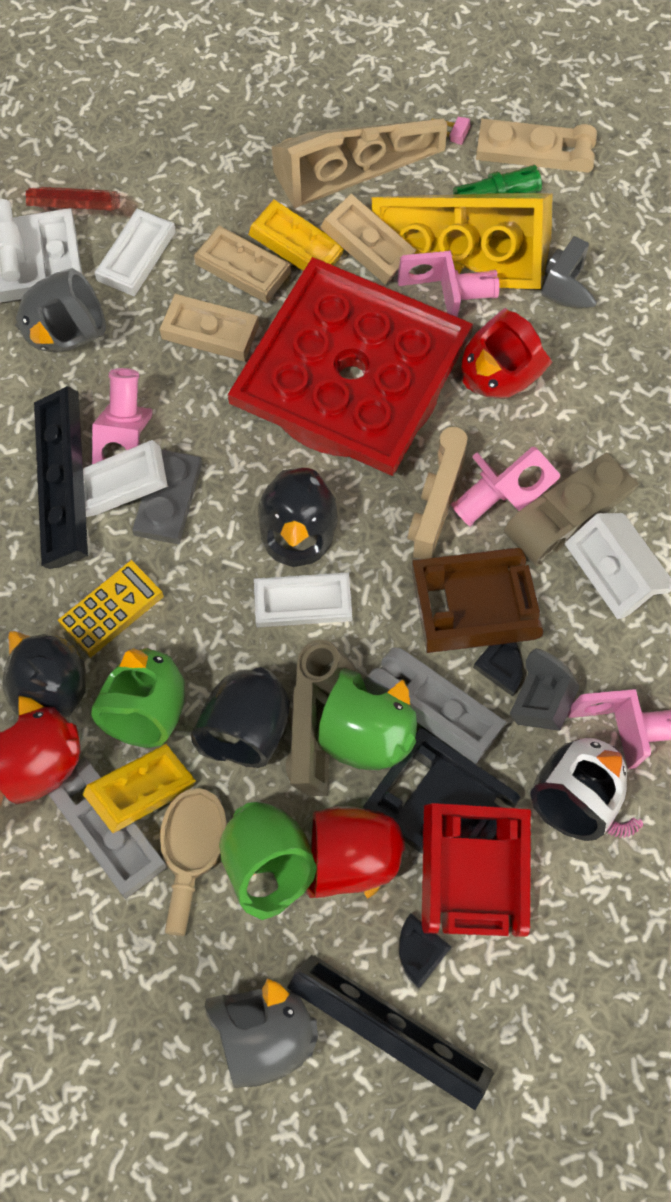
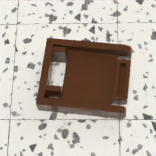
[412,548,544,653]

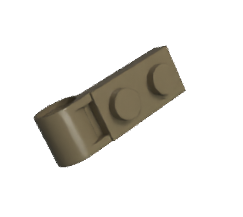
[504,452,639,567]
[286,639,356,796]

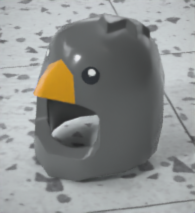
[15,268,106,352]
[204,979,318,1088]

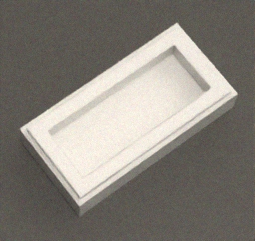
[95,209,176,297]
[83,440,168,517]
[254,572,352,627]

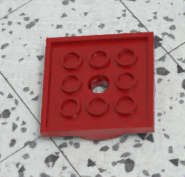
[228,257,473,476]

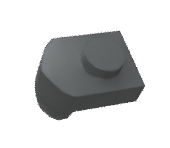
[541,236,597,308]
[510,648,579,731]

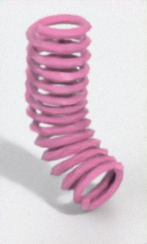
[606,818,643,838]

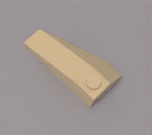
[272,118,447,208]

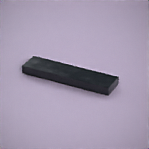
[34,386,88,569]
[287,955,494,1110]

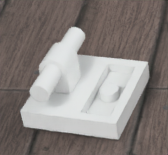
[0,199,82,303]

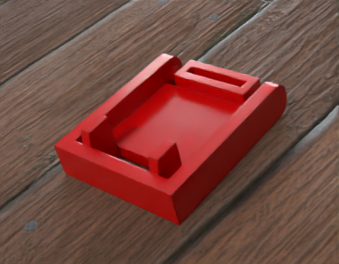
[422,803,531,937]

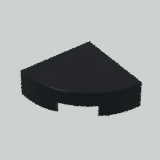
[473,642,522,697]
[399,913,452,990]

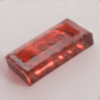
[26,186,120,211]

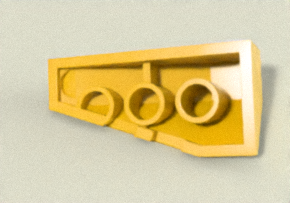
[372,193,553,289]

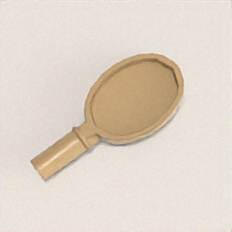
[160,788,227,936]

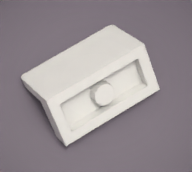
[565,513,671,619]

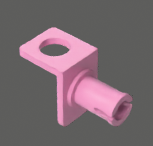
[397,251,499,317]
[92,368,152,464]
[450,447,560,527]
[568,689,671,769]

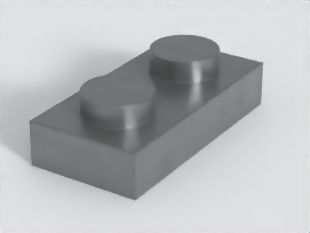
[132,450,202,545]

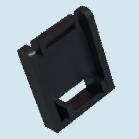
[363,728,521,854]

